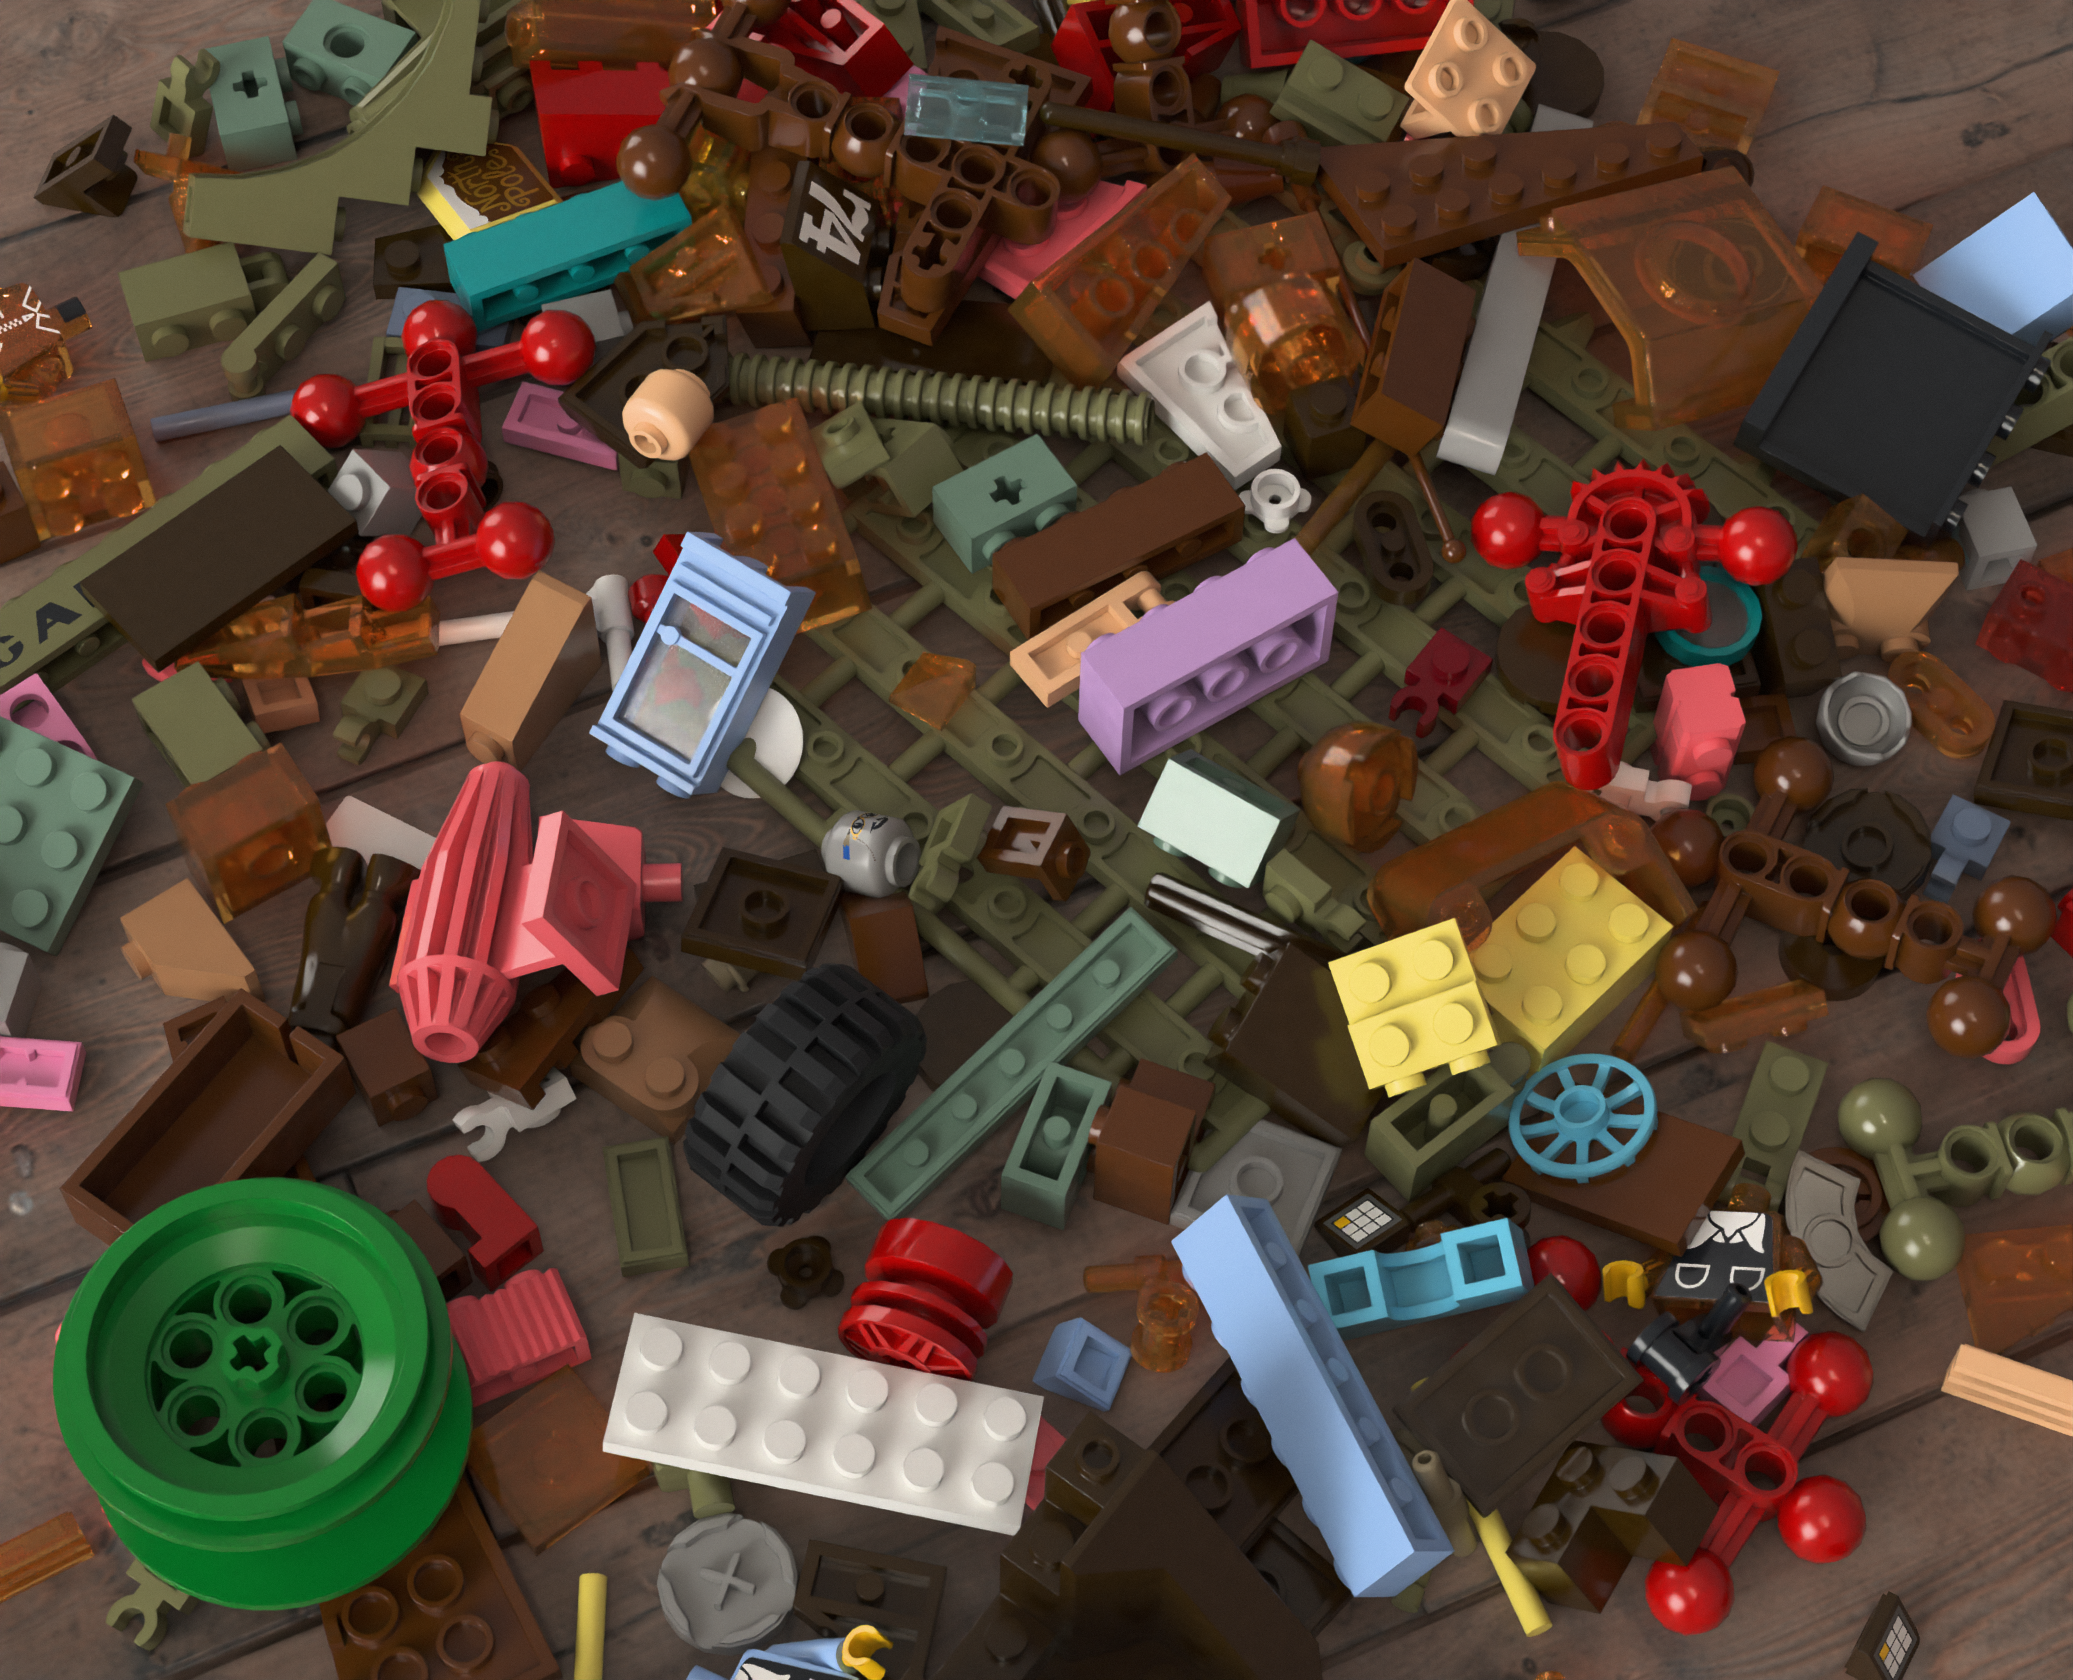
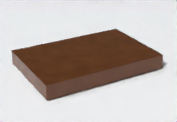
[1502,1082,1745,1257]

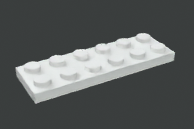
[603,1313,1044,1536]

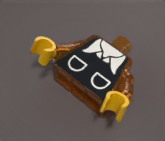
[1602,1183,1823,1343]

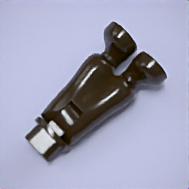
[287,847,421,1065]

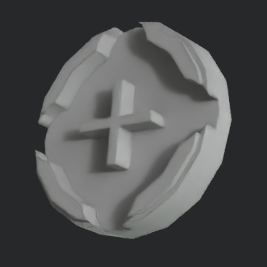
[657,1513,799,1656]

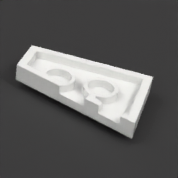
[1117,301,1282,490]

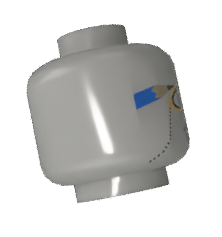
[821,810,921,898]

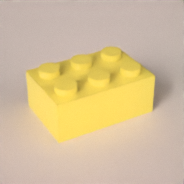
[1467,846,1674,1079]

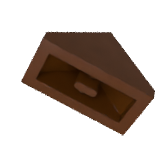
[839,890,929,1004]

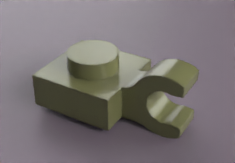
[150,48,220,159]
[333,657,429,766]

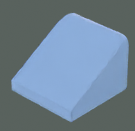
[1033,1317,1134,1412]

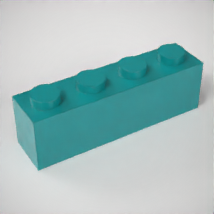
[443,181,695,332]

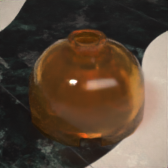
[1297,720,1419,854]

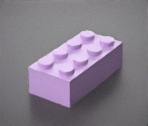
[1078,538,1338,775]

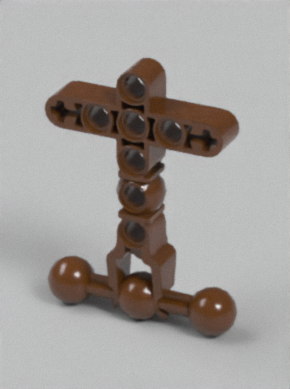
[616,0,1061,313]

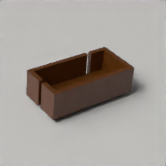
[59,988,356,1246]

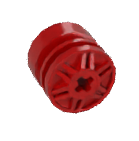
[838,1218,1013,1382]

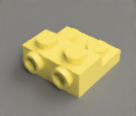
[1328,918,1501,1098]

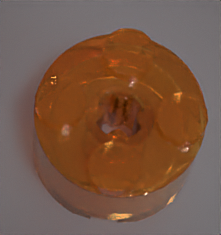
[1225,270,1366,417]

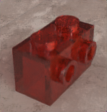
[1975,559,2073,693]

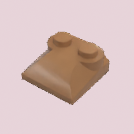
[1821,557,1959,663]
[569,975,741,1145]

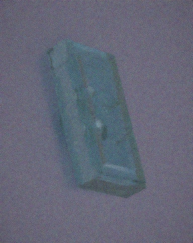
[904,74,1029,146]

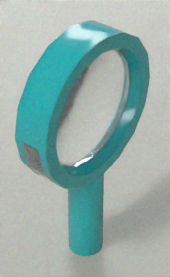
[1654,563,1762,667]

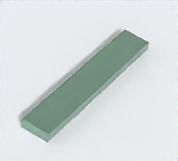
[845,907,1178,1222]

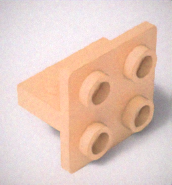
[1400,0,1536,140]

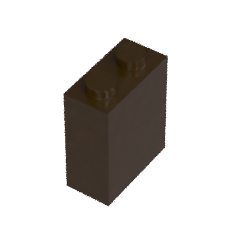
[1203,943,1385,1148]

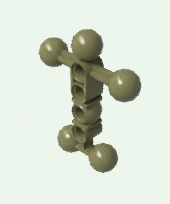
[1837,991,2073,1281]

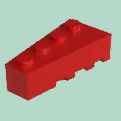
[529,60,768,188]

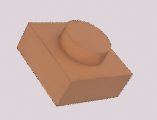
[241,665,320,734]

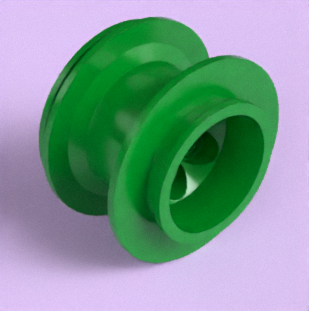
[53,1177,474,1610]

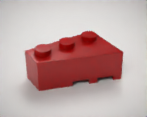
[706,0,914,103]
[1050,0,1242,139]

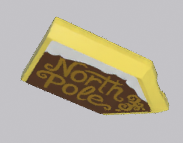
[416,142,564,240]

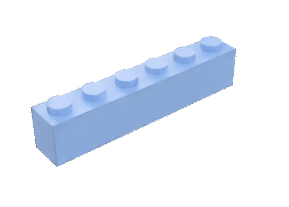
[1171,1194,1455,1598]

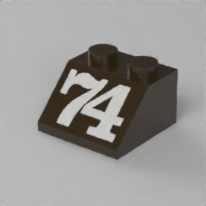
[779,161,896,331]

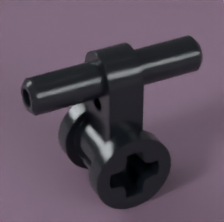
[1626,1283,1752,1406]

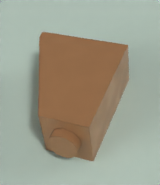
[459,570,602,772]

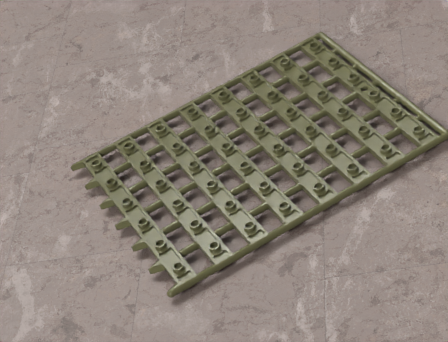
[646,137,1871,1173]

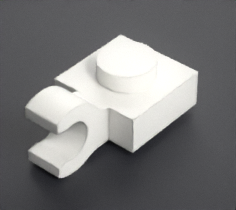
[452,1066,577,1162]

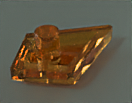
[133,132,243,185]

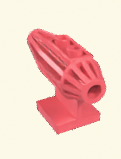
[389,761,637,1063]

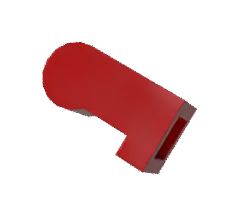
[426,1155,544,1292]

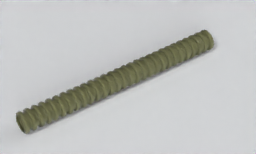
[717,351,1155,446]

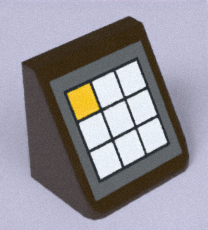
[1314,1188,1412,1258]
[1844,1591,1920,1680]

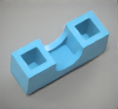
[1308,1218,1535,1341]

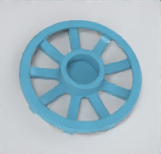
[1508,1053,1658,1183]

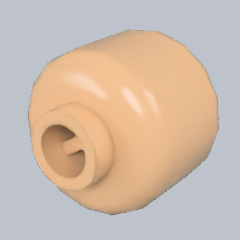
[622,369,714,461]

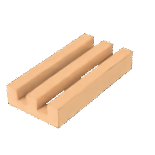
[1941,1344,2073,1437]

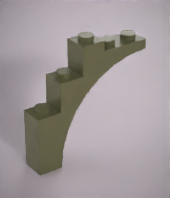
[183,0,499,255]

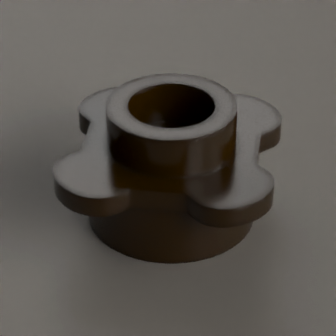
[767,1235,844,1310]

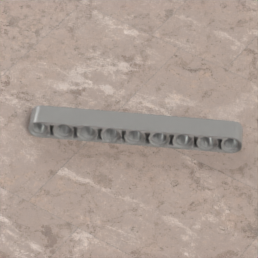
[1436,104,1594,476]

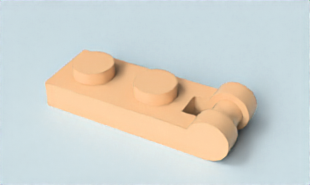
[1010,571,1176,708]

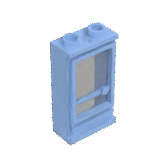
[589,531,816,799]

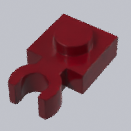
[1388,627,1493,739]

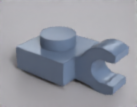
[1923,794,2011,904]

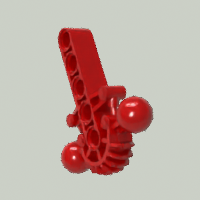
[1471,458,1798,790]

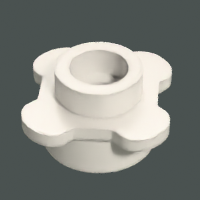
[1239,469,1311,533]

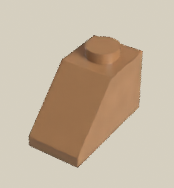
[120,878,266,1002]

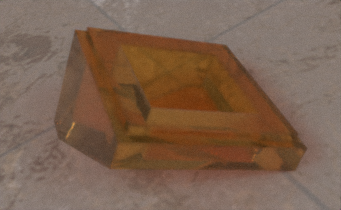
[889,652,976,731]

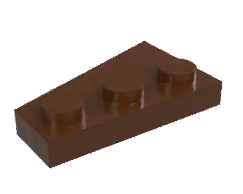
[457,947,644,1110]

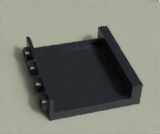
[1733,231,2053,551]

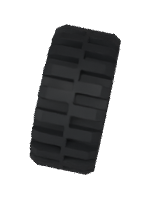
[683,963,927,1227]

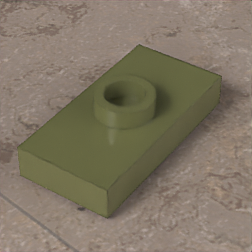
[809,400,890,490]

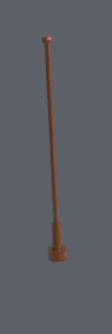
[1261,120,1466,564]

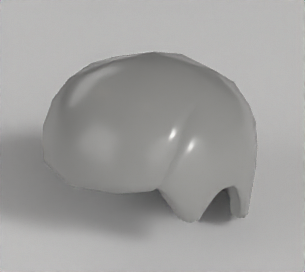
[1815,671,1912,766]

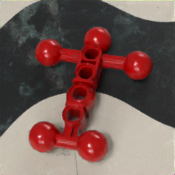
[290,300,596,612]
[1449,1235,1874,1636]

